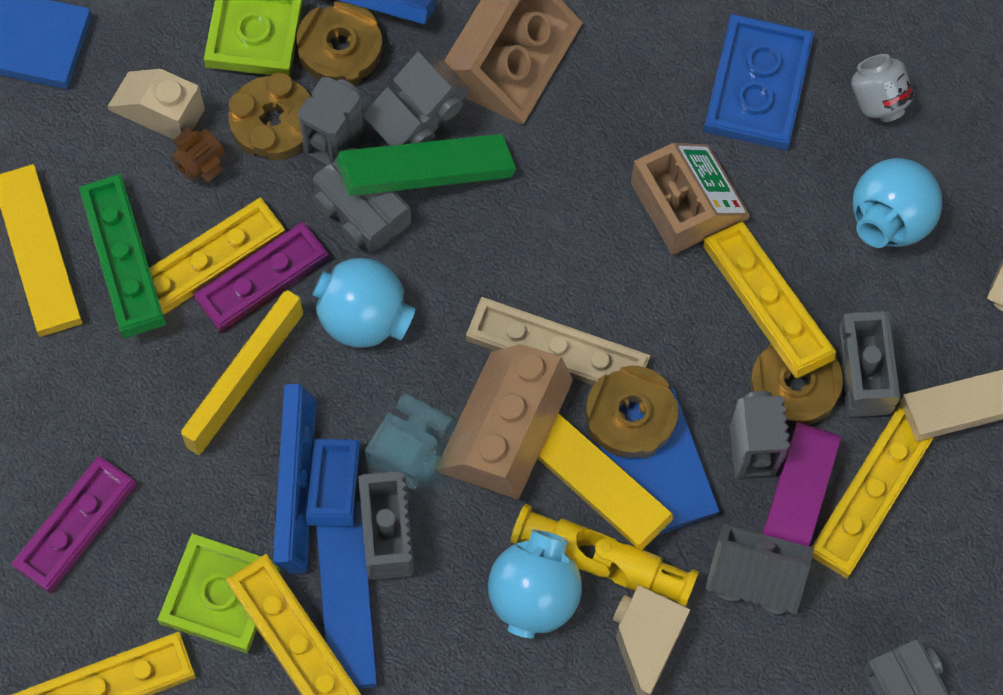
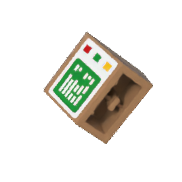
[631,143,750,255]

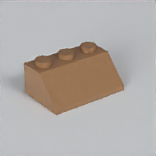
[444,0,583,124]
[436,344,573,500]

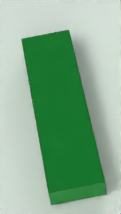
[336,134,516,196]
[79,173,167,339]

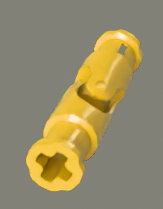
[510,504,699,607]

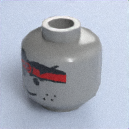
[851,54,914,122]

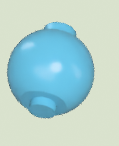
[852,158,942,248]
[312,258,415,348]
[488,529,582,639]

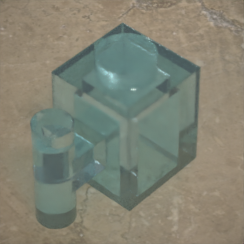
[365,393,453,490]

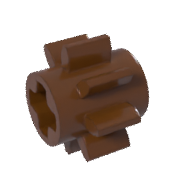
[170,128,226,183]

